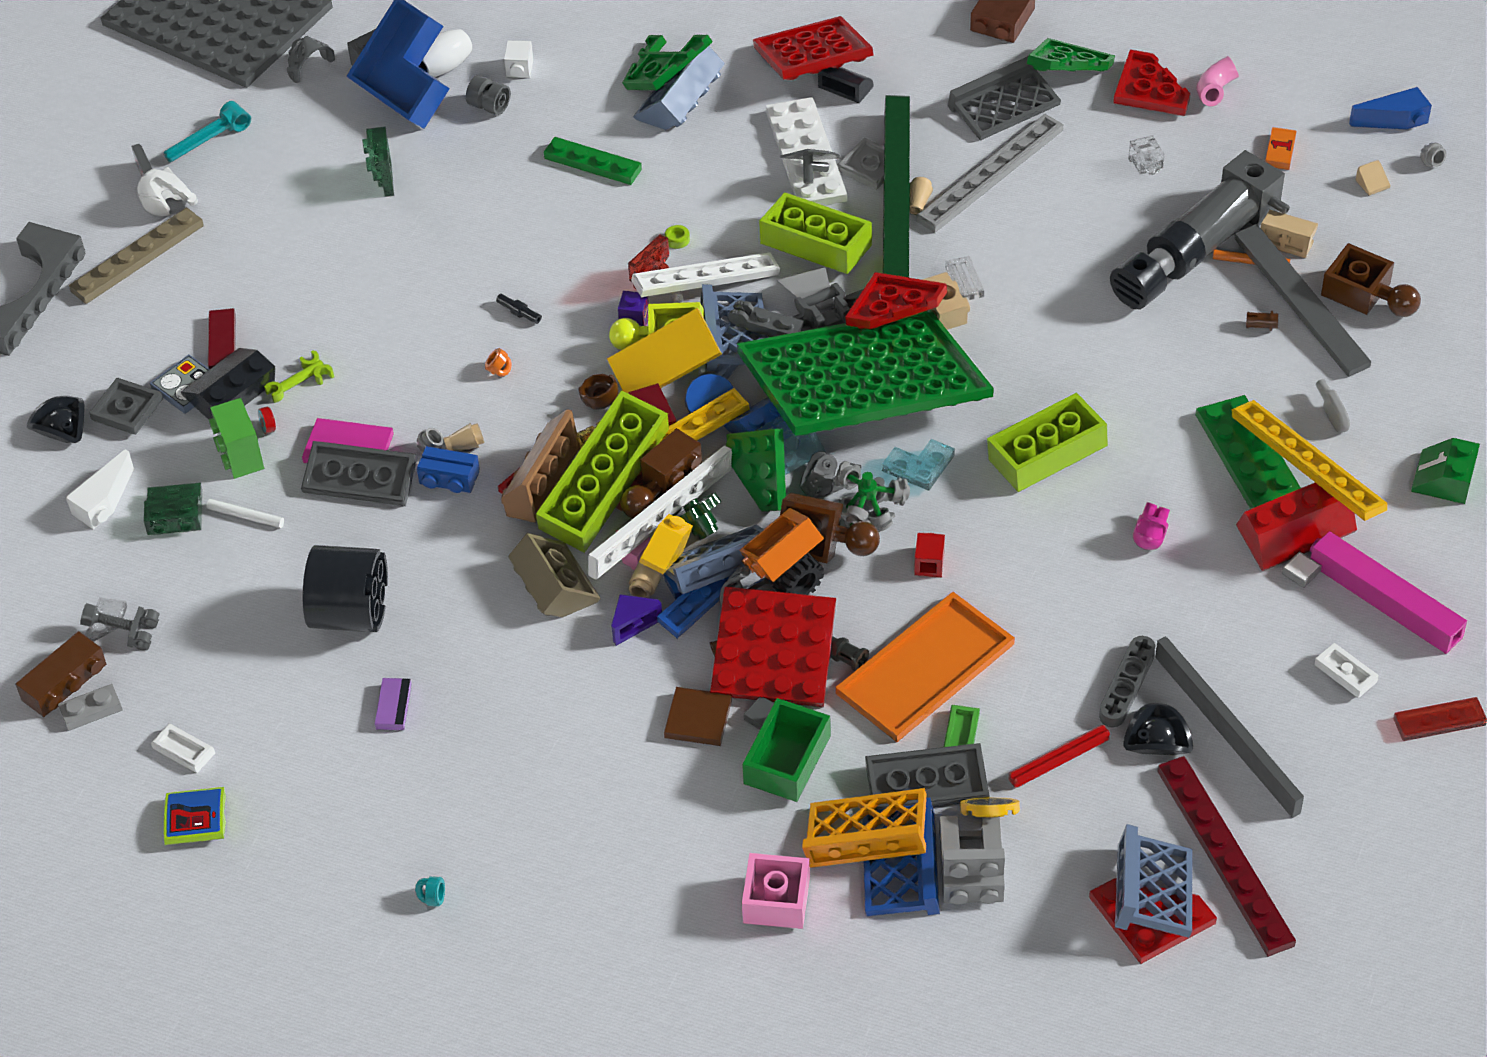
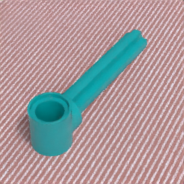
[163,101,251,162]

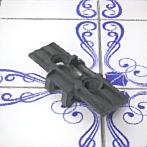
[792,283,864,329]

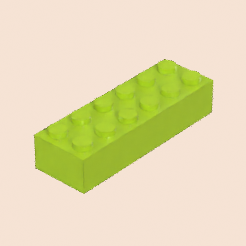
[536,390,669,553]

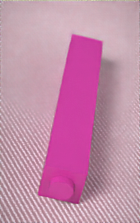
[1310,531,1467,654]

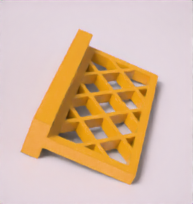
[802,788,927,868]

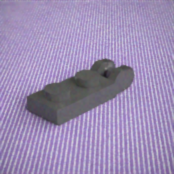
[727,300,803,337]

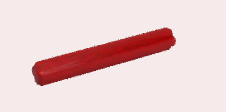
[1009,725,1110,788]

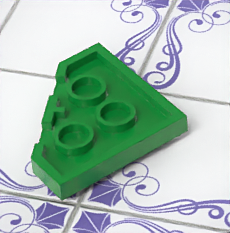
[1027,38,1115,72]
[726,429,786,512]

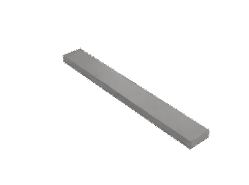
[916,114,1064,233]

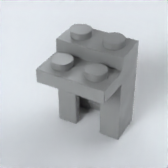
[939,816,1005,905]

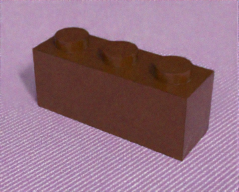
[15,631,107,717]

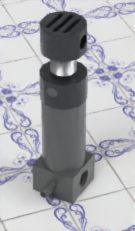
[1110,150,1290,310]

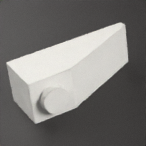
[66,449,134,529]

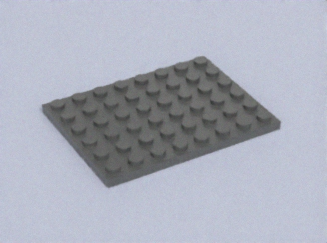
[101,0,333,88]

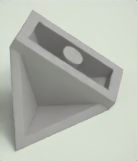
[777,267,834,310]

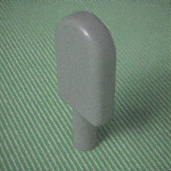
[1316,379,1350,433]

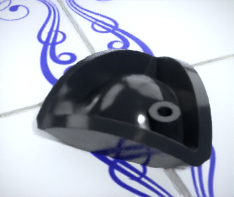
[27,395,84,443]
[1123,703,1193,755]

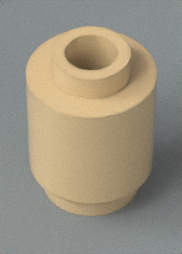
[629,562,663,598]

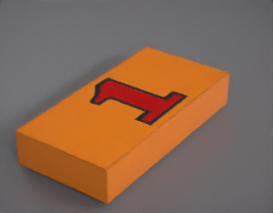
[1265,127,1297,170]

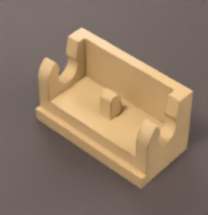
[1261,210,1318,258]

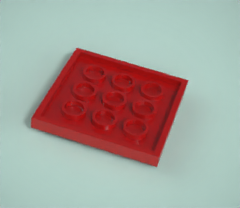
[753,16,874,80]
[710,587,836,707]

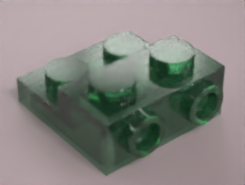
[362,126,395,197]
[143,483,203,535]

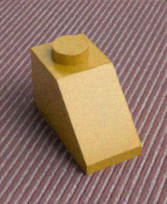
[639,514,693,574]

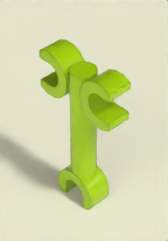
[264,350,334,403]

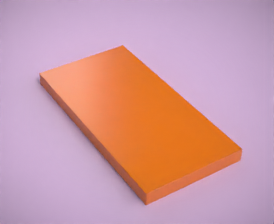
[836,592,1015,742]

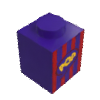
[618,290,649,326]

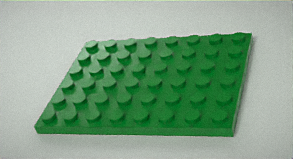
[737,309,994,436]

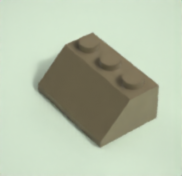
[508,533,601,618]

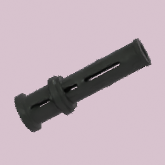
[830,636,869,671]

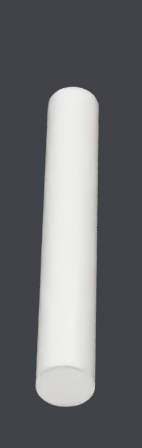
[206,499,284,528]

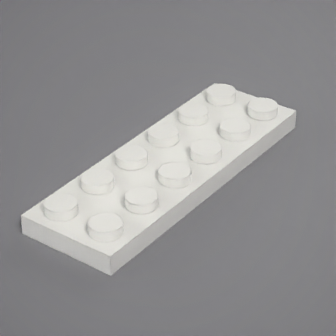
[766,97,847,206]

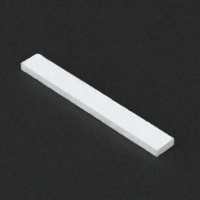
[588,446,732,579]

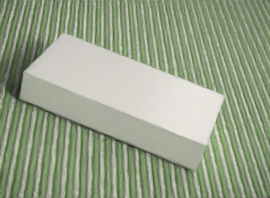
[151,723,215,773]

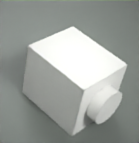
[504,41,533,78]

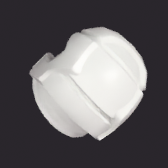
[137,166,198,216]

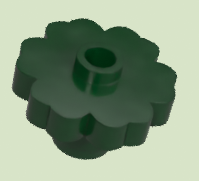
[676,492,721,540]

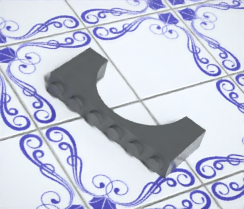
[0,222,86,356]

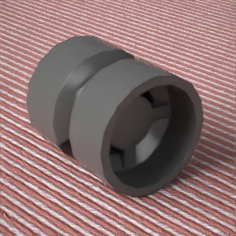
[466,75,511,115]

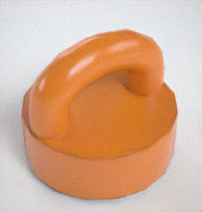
[485,348,512,377]

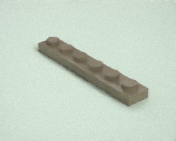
[69,207,204,304]

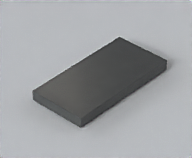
[301,441,417,506]
[865,743,990,810]

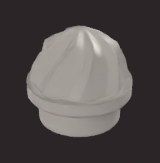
[1420,142,1446,167]
[417,428,444,453]

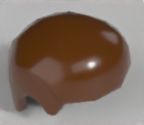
[578,374,618,410]

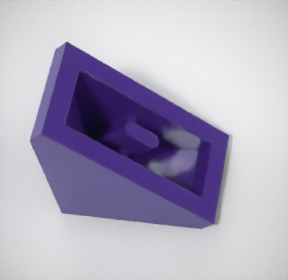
[611,595,662,646]

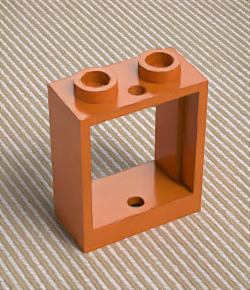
[739,508,824,582]

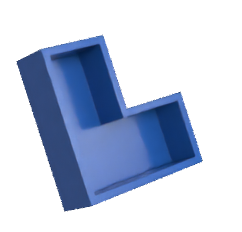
[346,0,450,129]

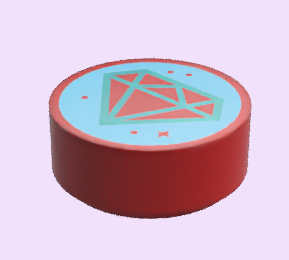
[258,407,276,434]

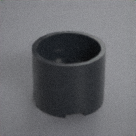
[302,545,388,632]

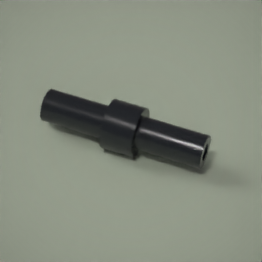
[496,293,542,324]

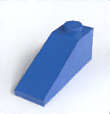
[1349,87,1432,130]

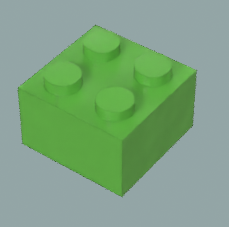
[208,398,265,479]

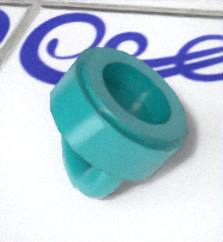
[415,876,445,906]

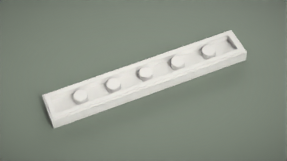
[631,252,781,297]

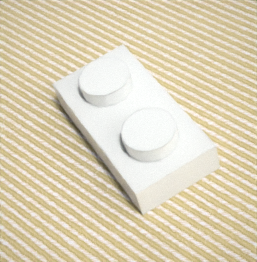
[1315,643,1379,698]

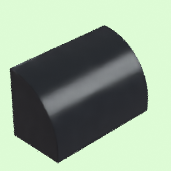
[818,67,874,103]

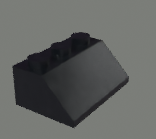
[181,348,275,419]

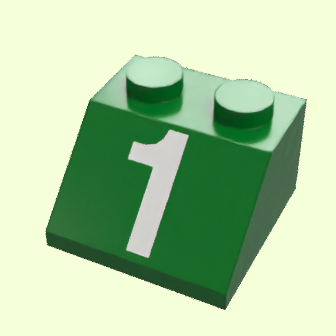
[1411,438,1480,504]

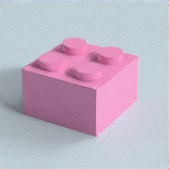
[742,853,810,929]

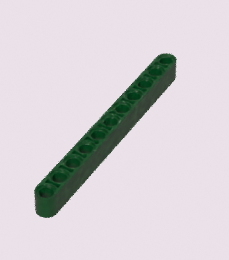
[883,95,910,278]

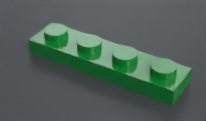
[544,137,642,185]

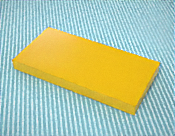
[607,308,722,394]

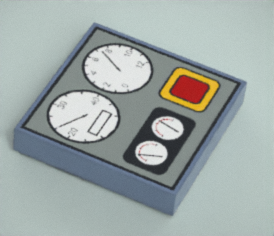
[150,354,210,414]

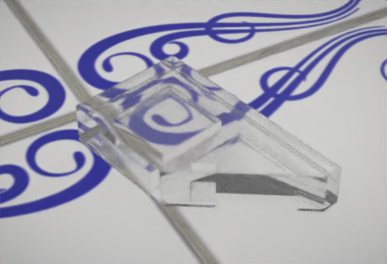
[85,598,128,642]

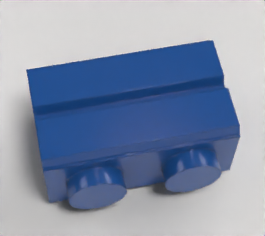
[417,446,480,493]

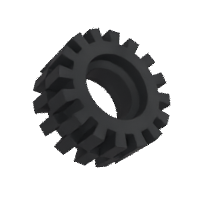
[772,553,824,595]

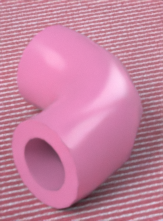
[1196,56,1239,106]

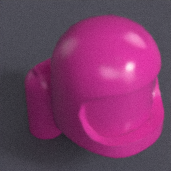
[1133,502,1170,550]

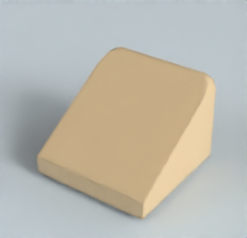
[1356,160,1390,195]

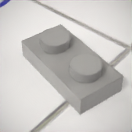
[58,684,123,731]

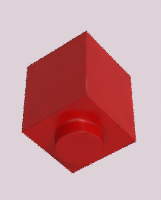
[914,533,945,577]

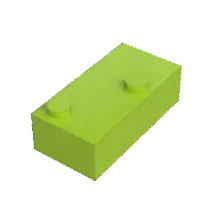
[759,192,872,274]
[987,392,1108,492]

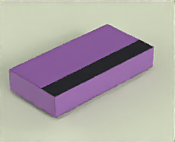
[375,678,412,730]

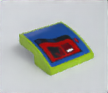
[164,787,226,845]

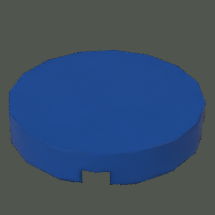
[684,374,734,414]

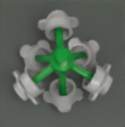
[833,461,910,531]

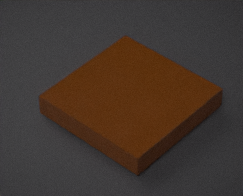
[664,687,732,746]

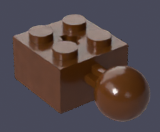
[1321,243,1421,317]
[620,428,702,519]
[780,493,880,564]

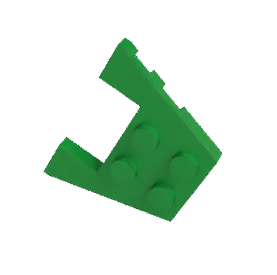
[622,35,713,91]

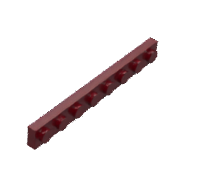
[1157,756,1296,957]

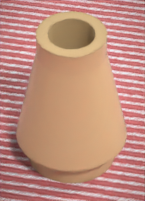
[909,177,933,215]
[443,423,485,451]

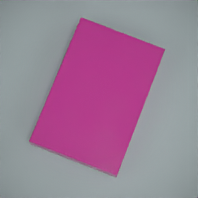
[302,418,394,463]

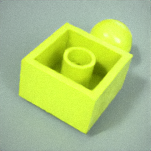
[609,302,704,350]

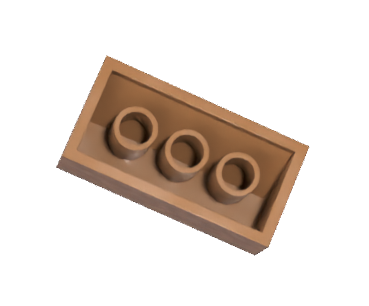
[501,409,580,523]

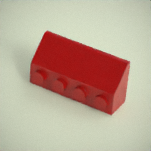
[1236,482,1357,572]

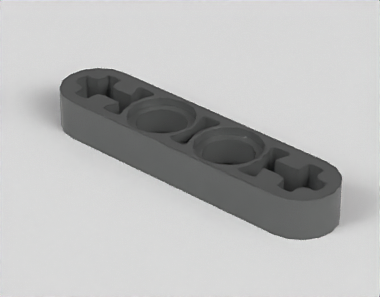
[1099,635,1156,728]

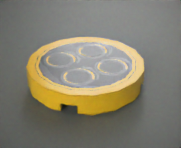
[960,797,1020,817]

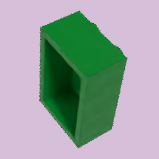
[742,698,831,802]

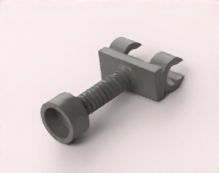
[80,603,160,650]

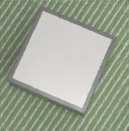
[1282,551,1322,588]

